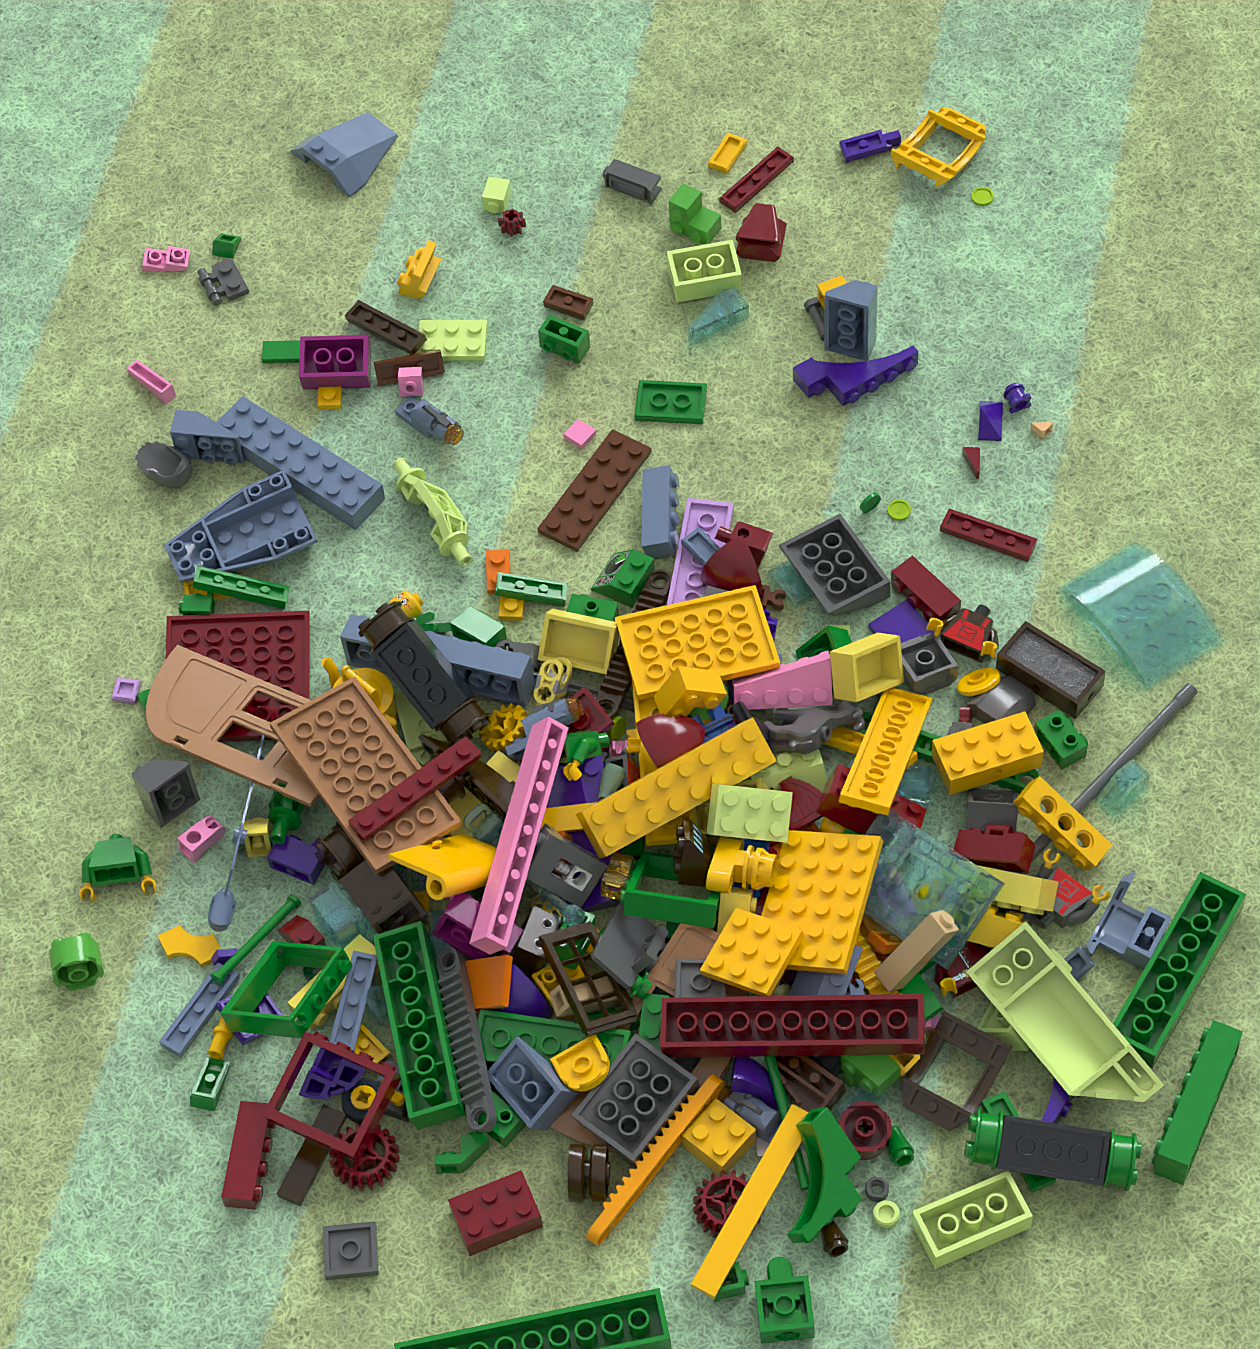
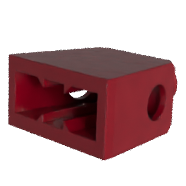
[714,521,773,569]

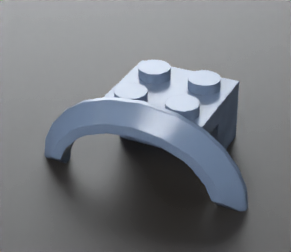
[1086,872,1172,969]

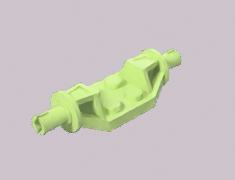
[392,458,473,567]

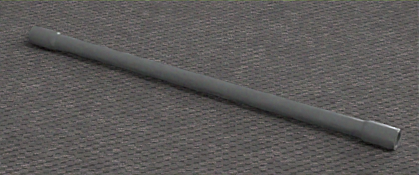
[1008,683,1198,874]

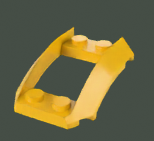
[891,107,986,188]

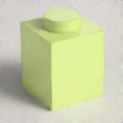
[482,177,511,213]

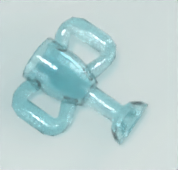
[463,803,504,848]

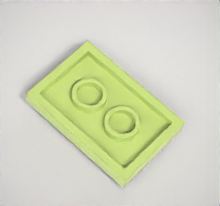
[417,320,487,361]

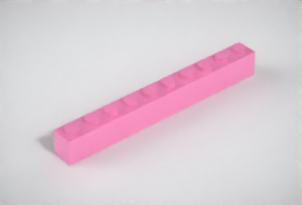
[469,717,568,954]

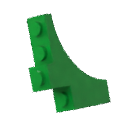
[787,1107,862,1243]

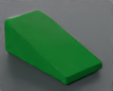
[189,1057,231,1111]

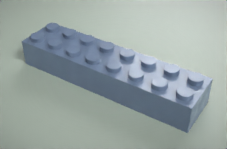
[217,396,385,530]
[340,614,535,707]

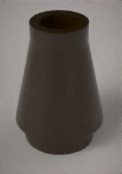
[820,1219,849,1257]

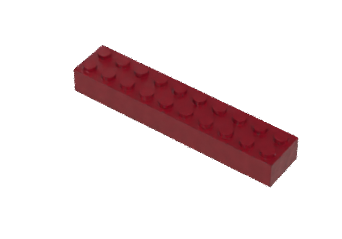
[660,994,925,1058]

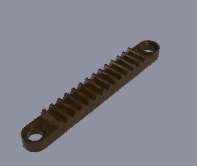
[596,569,672,720]

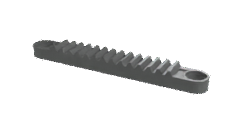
[437,947,497,1133]

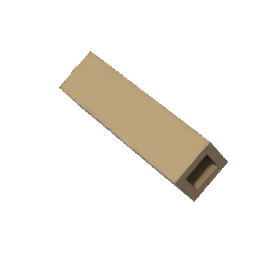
[874,910,959,992]
[549,974,639,1017]

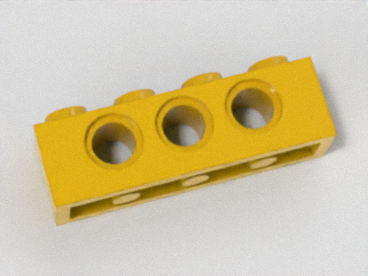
[1013,776,1112,871]

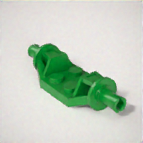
[268,781,304,844]

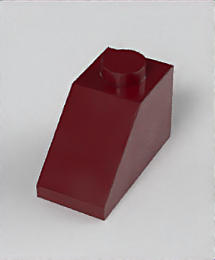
[277,915,326,946]

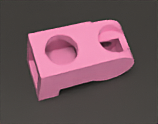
[177,815,226,863]

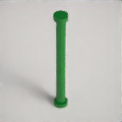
[210,894,301,985]

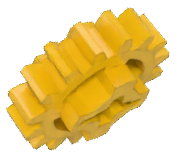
[479,703,529,752]

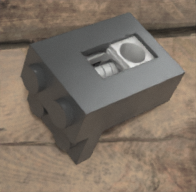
[526,823,608,908]

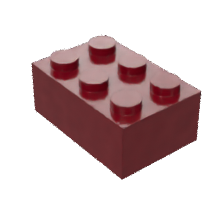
[448,1170,543,1257]

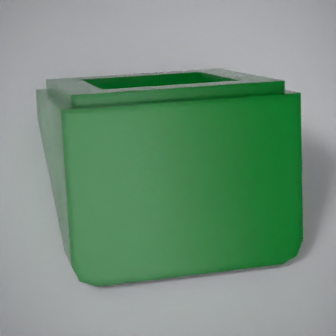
[212,233,241,259]

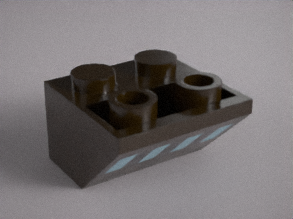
[673,816,712,887]

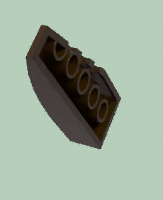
[418,734,515,823]

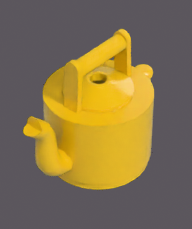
[321,658,398,735]

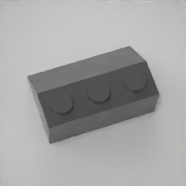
[132,759,200,828]

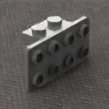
[591,901,669,989]

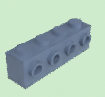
[641,465,679,558]

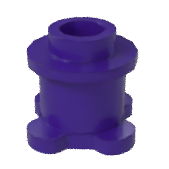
[1003,383,1032,414]

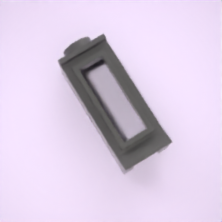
[603,159,662,205]

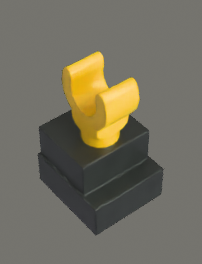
[384,1090,410,1123]

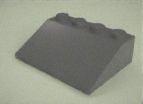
[779,514,890,616]
[571,1034,700,1169]

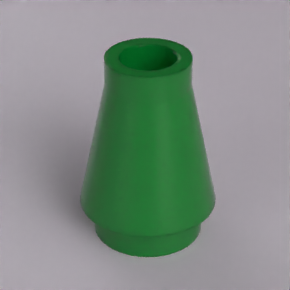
[887,1126,914,1167]

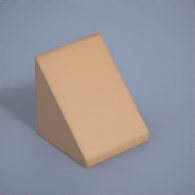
[1031,422,1053,439]

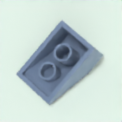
[488,1037,579,1131]

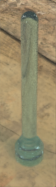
[525,879,585,926]

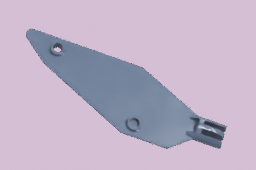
[208,735,265,932]

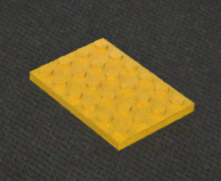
[615,585,780,700]
[761,830,883,974]

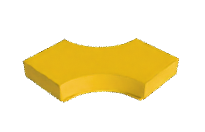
[158,925,221,968]

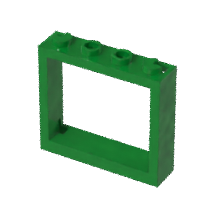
[620,851,721,928]
[220,941,353,1038]

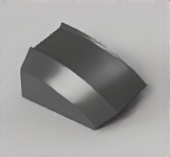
[901,632,958,696]
[967,675,1036,724]

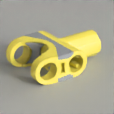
[534,657,572,706]

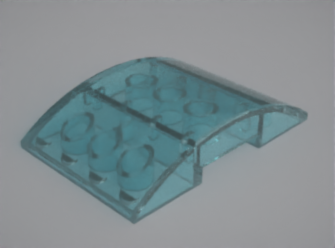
[1058,542,1224,690]

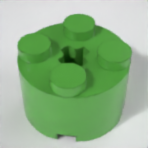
[49,933,104,991]

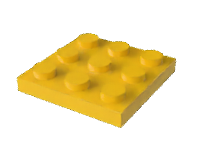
[700,908,804,996]

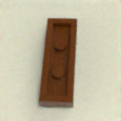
[373,349,445,386]

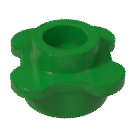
[629,972,653,999]

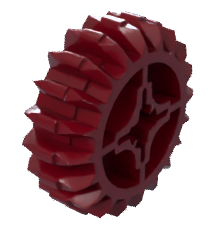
[329,1122,400,1192]
[693,1169,764,1238]

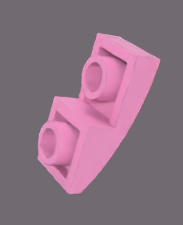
[142,246,190,271]

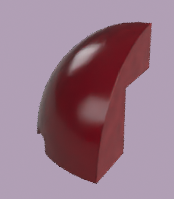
[700,535,764,599]
[636,714,705,768]

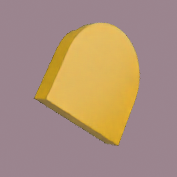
[550,1035,610,1092]

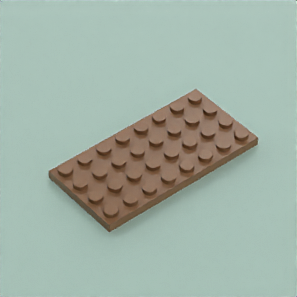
[270,677,461,874]

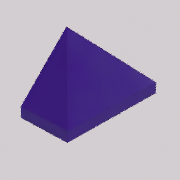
[978,401,1003,441]

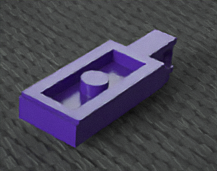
[839,129,901,163]

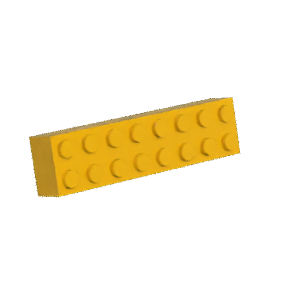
[575,717,777,859]

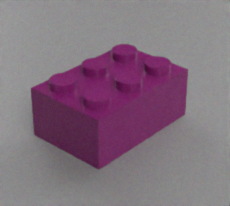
[299,335,371,389]
[432,893,523,960]

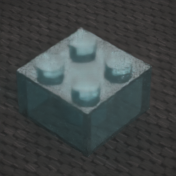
[309,882,368,949]

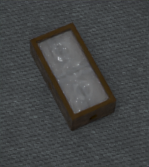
[996,621,1106,719]

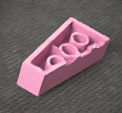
[732,651,832,710]

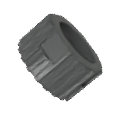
[865,1176,889,1202]

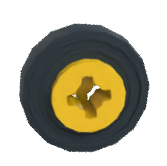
[341,1078,381,1124]

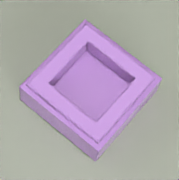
[112,678,141,704]

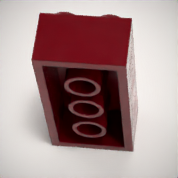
[816,764,927,859]

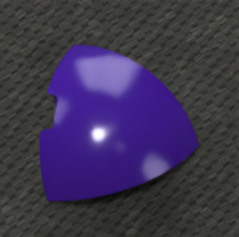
[490,964,553,1019]
[298,1040,366,1099]
[731,1057,779,1112]

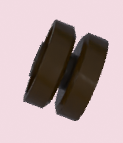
[568,1144,610,1202]

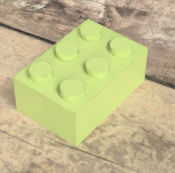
[667,240,742,303]
[707,784,793,843]

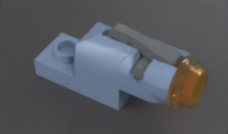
[395,396,464,445]
[505,697,584,762]
[717,1085,782,1144]

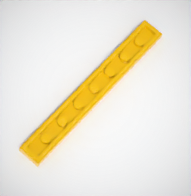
[691,1104,808,1299]

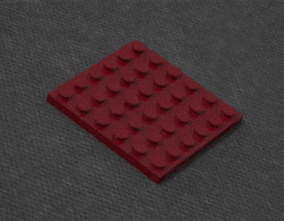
[165,611,310,743]

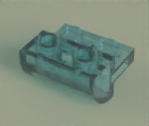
[897,765,937,805]

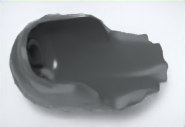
[135,441,192,489]

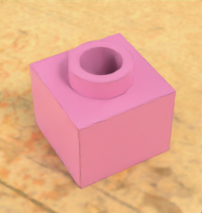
[398,367,423,397]

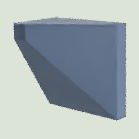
[1064,946,1096,981]

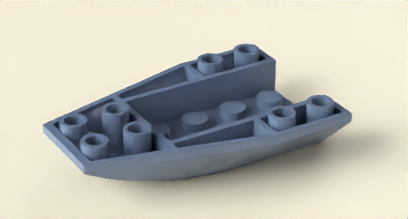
[164,470,318,583]

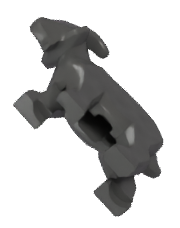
[764,700,865,754]

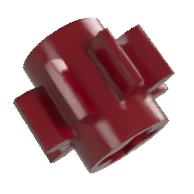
[498,209,526,237]

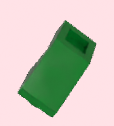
[435,1131,489,1174]

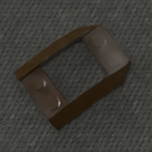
[902,1010,1012,1131]

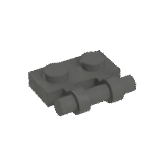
[197,257,249,306]

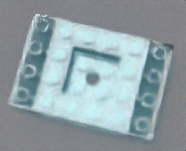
[863,810,1005,970]

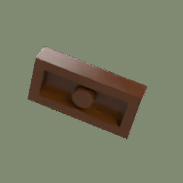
[543,285,594,320]

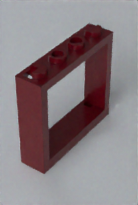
[262,1031,401,1162]

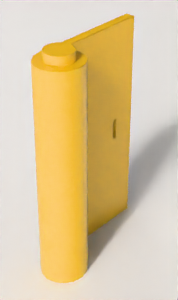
[388,833,497,900]

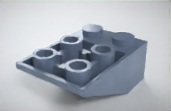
[170,410,245,465]

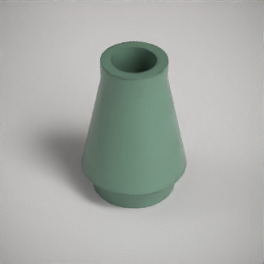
[598,763,625,800]

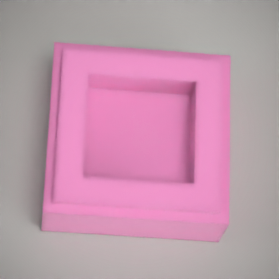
[564,419,596,449]

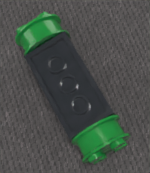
[964,1108,1142,1191]

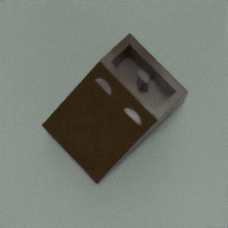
[338,860,427,934]

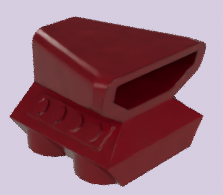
[736,203,787,262]

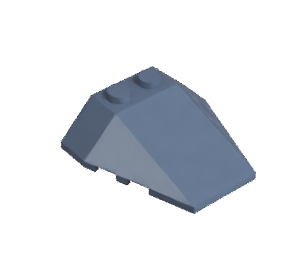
[290,112,398,197]

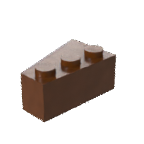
[775,1056,846,1112]

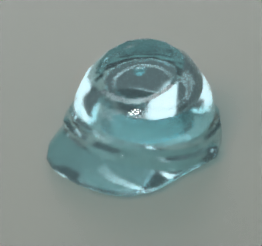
[365,985,391,1027]

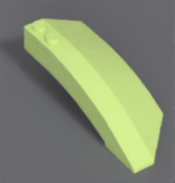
[966,921,1164,1102]

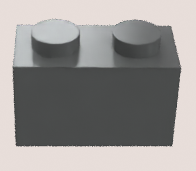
[966,788,1018,836]

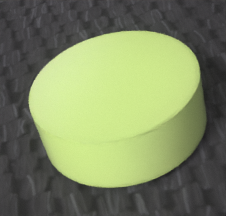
[873,1200,900,1228]

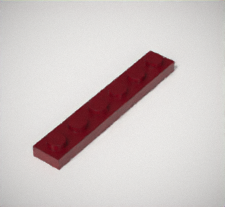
[348,736,482,842]

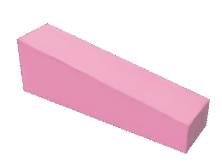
[126,360,176,404]

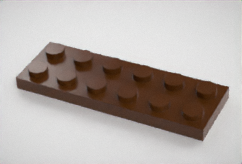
[537,429,652,552]

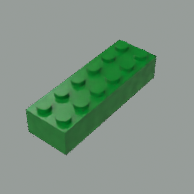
[1151,1020,1243,1186]

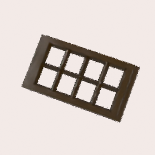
[538,921,639,1037]

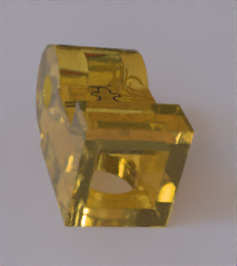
[600,852,634,901]

